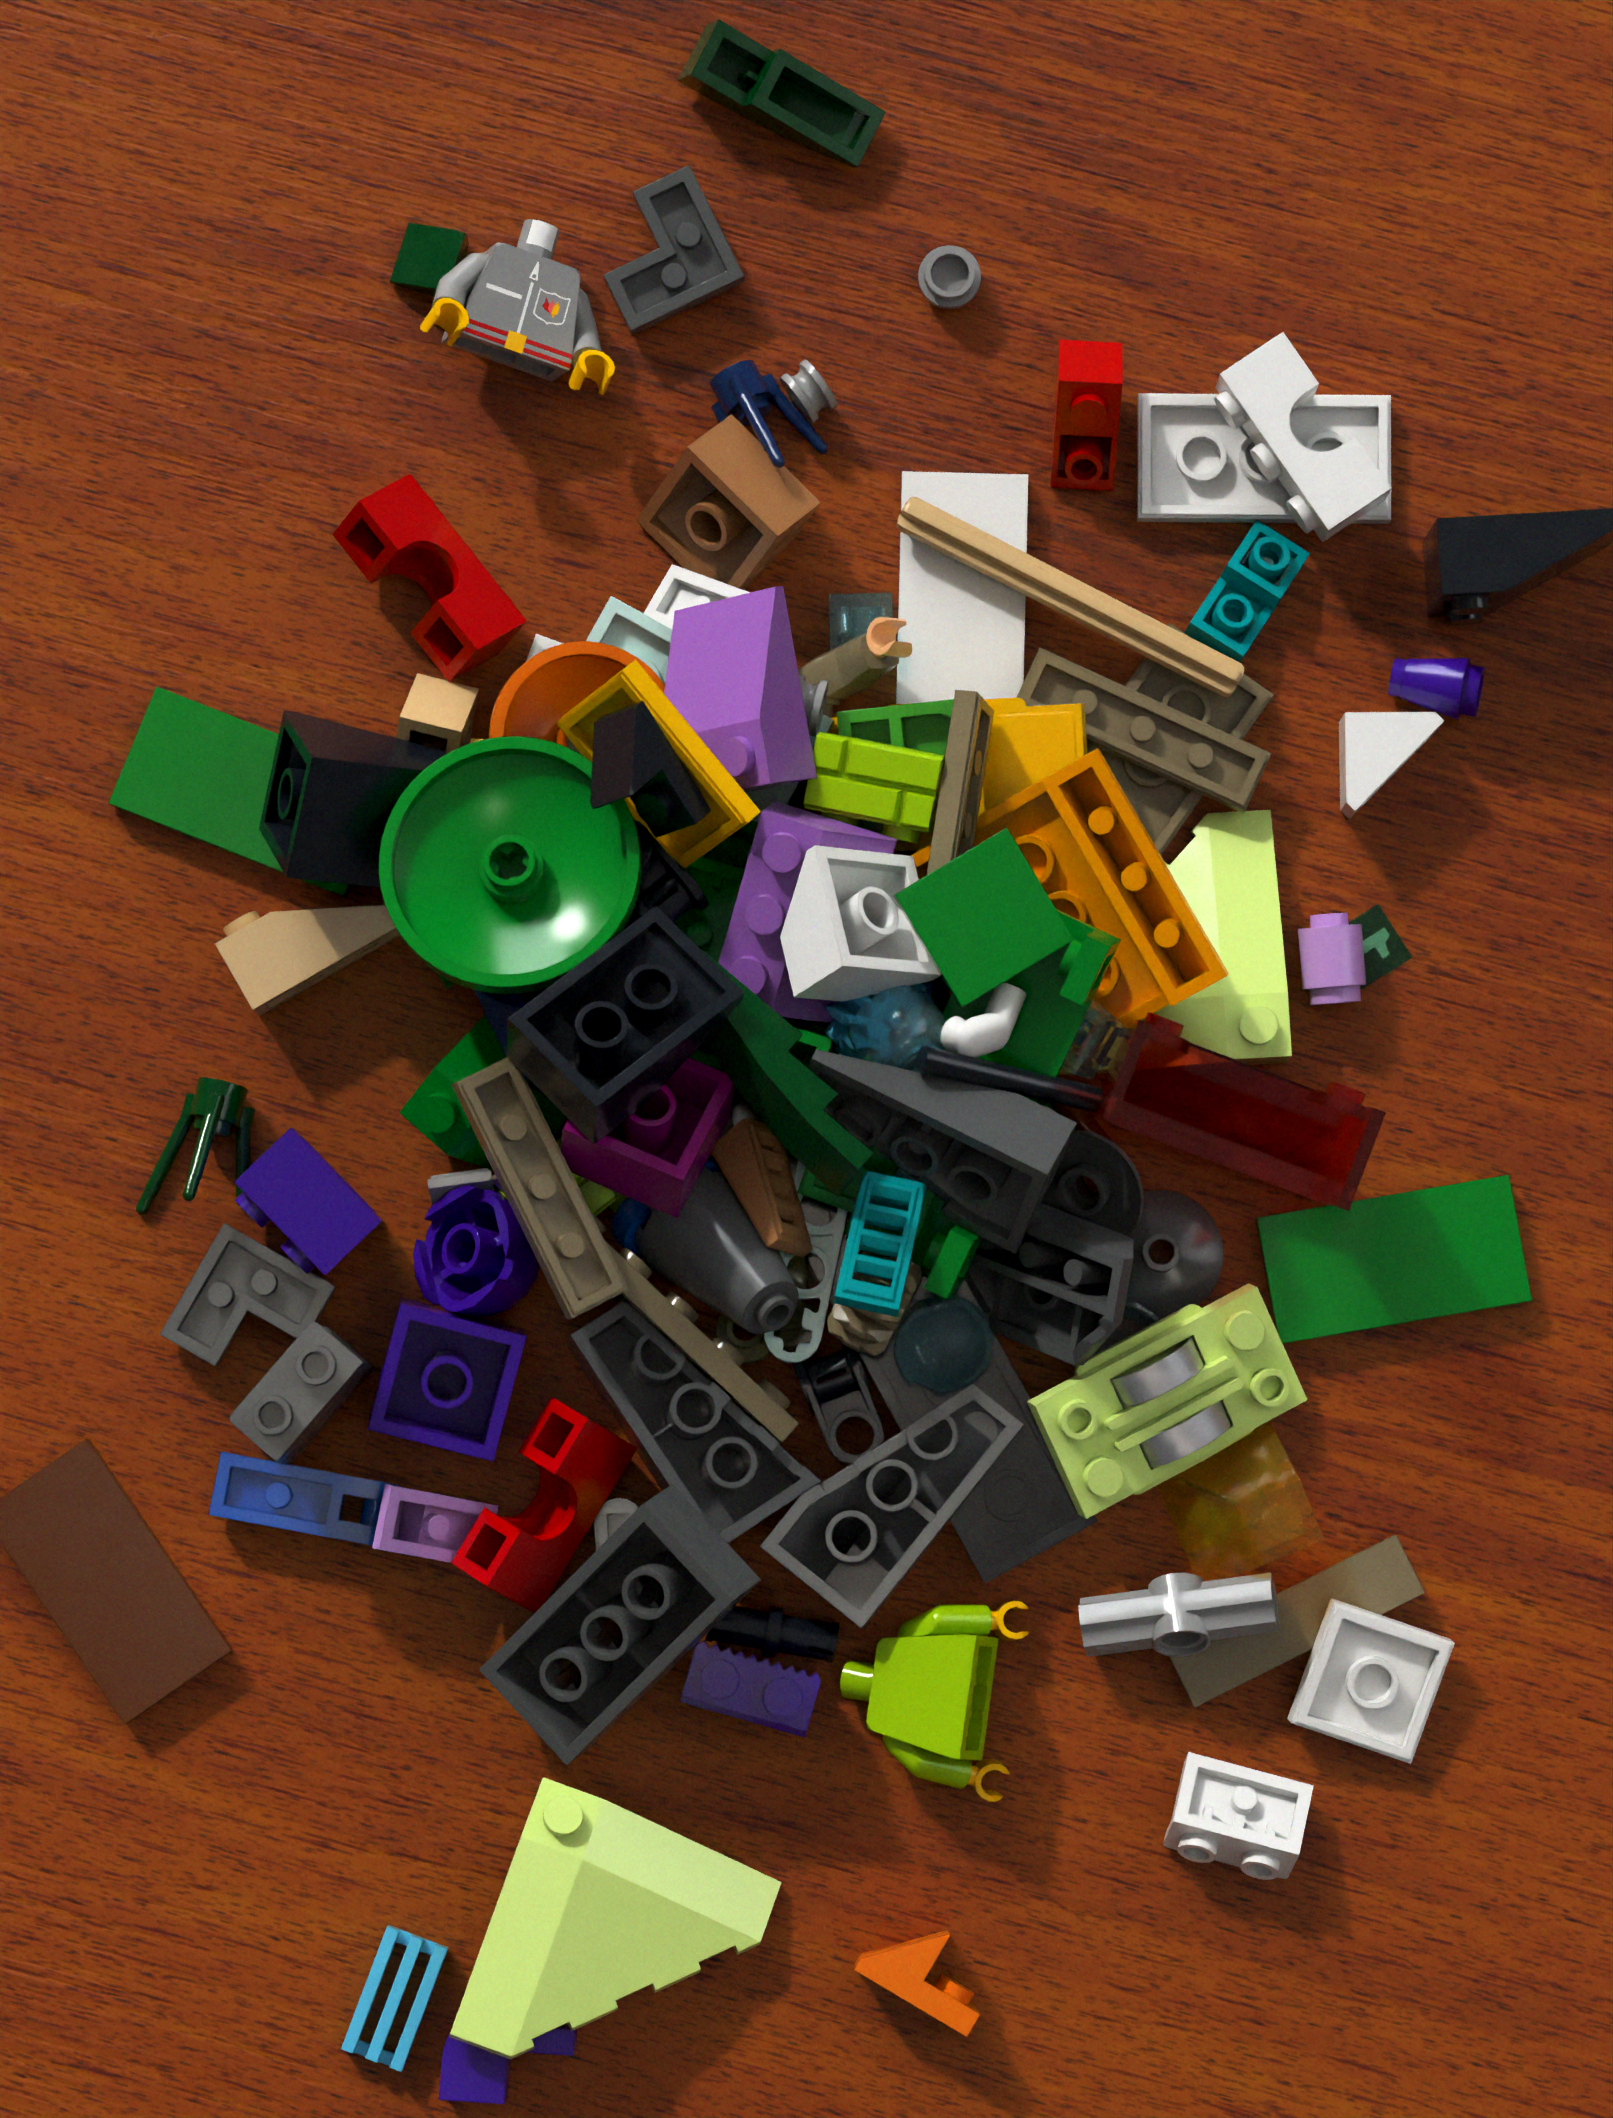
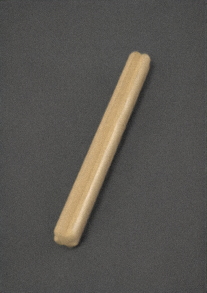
[896,497,1244,697]

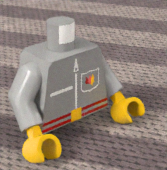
[420,219,615,395]

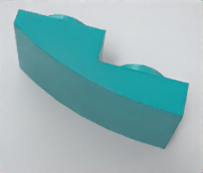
[1184,520,1310,662]

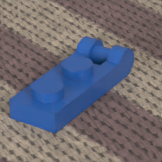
[209,1452,399,1546]

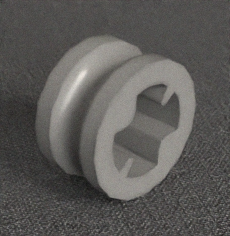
[780,359,838,424]
[799,674,829,737]

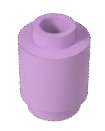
[1298,912,1366,1005]

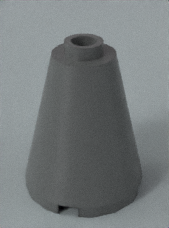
[635,1166,799,1334]

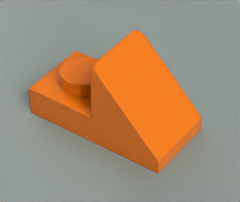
[854,1930,980,2037]

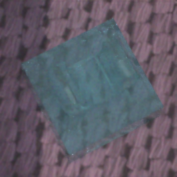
[829,593,893,650]
[1063,999,1127,1080]

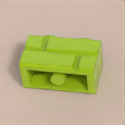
[803,732,945,843]

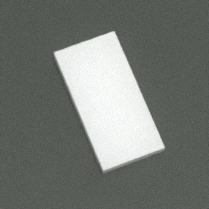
[1137,393,1391,524]
[896,471,1028,704]

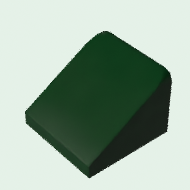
[390,223,469,297]

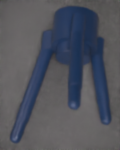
[710,360,828,468]

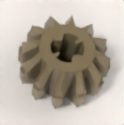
[827,1251,922,1356]

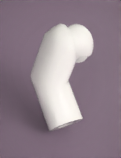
[941,983,1027,1058]

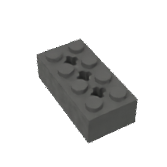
[479,1484,761,1765]

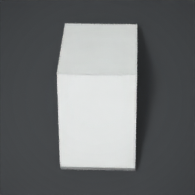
[1339,712,1444,819]

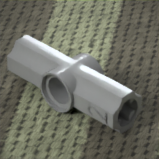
[1078,1572,1280,1657]

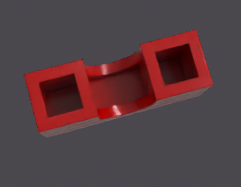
[332,474,527,682]
[451,1396,637,1613]

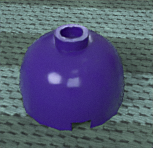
[413,1185,540,1317]

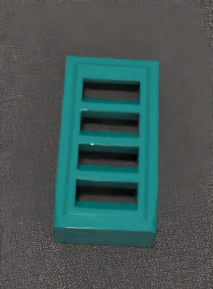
[833,1171,926,1317]

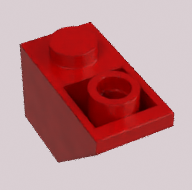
[1050,339,1123,491]

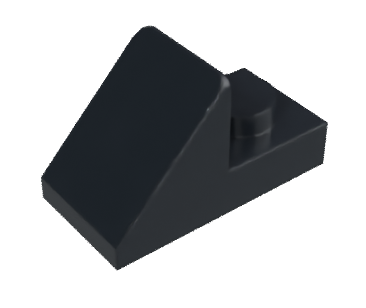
[590,701,712,838]

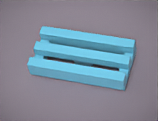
[341,1925,449,2072]

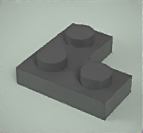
[603,165,745,336]
[160,1223,337,1367]

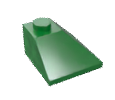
[399,1002,568,1171]

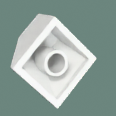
[780,845,941,1002]

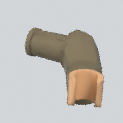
[798,617,912,733]

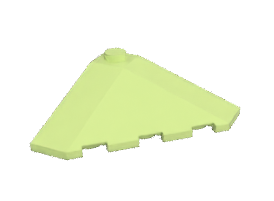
[1059,810,1292,1075]
[449,1777,782,2059]

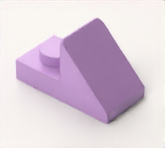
[372,1484,499,1563]

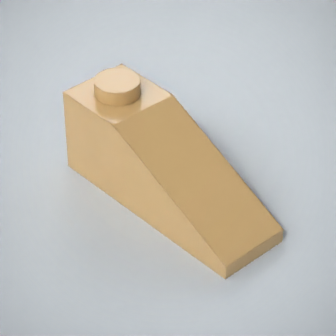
[215,905,400,1016]

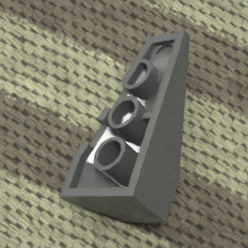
[808,1050,1077,1254]
[760,1384,1024,1631]

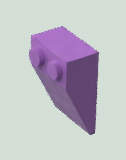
[664,586,817,793]

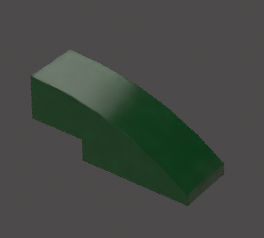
[677,20,886,168]

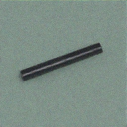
[916,1045,1103,1113]

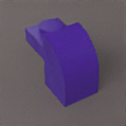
[439,2023,577,2104]

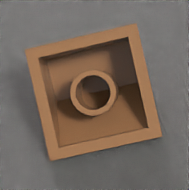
[636,414,821,590]

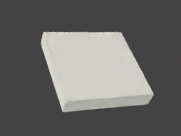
[1287,1598,1455,1764]

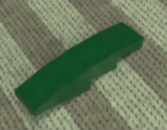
[702,950,873,1197]

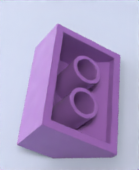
[719,801,898,1023]

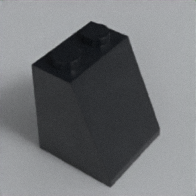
[259,710,447,888]

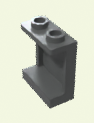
[230,1322,376,1464]

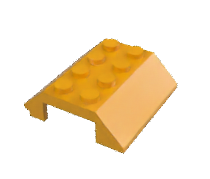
[910,748,1229,1067]

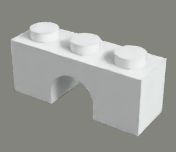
[1214,332,1392,542]

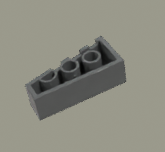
[565,1300,821,1543]

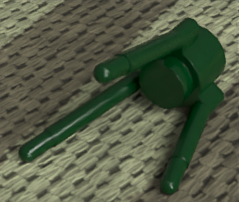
[136,1077,255,1215]

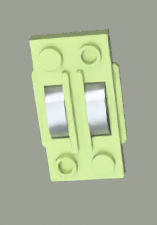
[1027,1283,1308,1519]

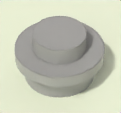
[918,245,981,309]

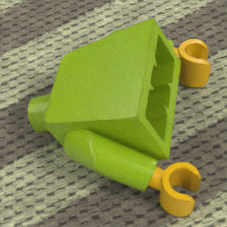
[840,1601,1029,1802]

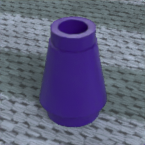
[1388,658,1485,721]

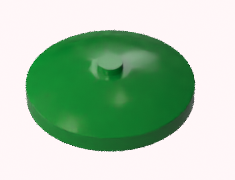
[379,736,642,994]

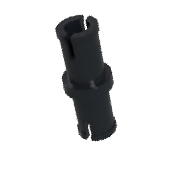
[705,1606,839,1663]

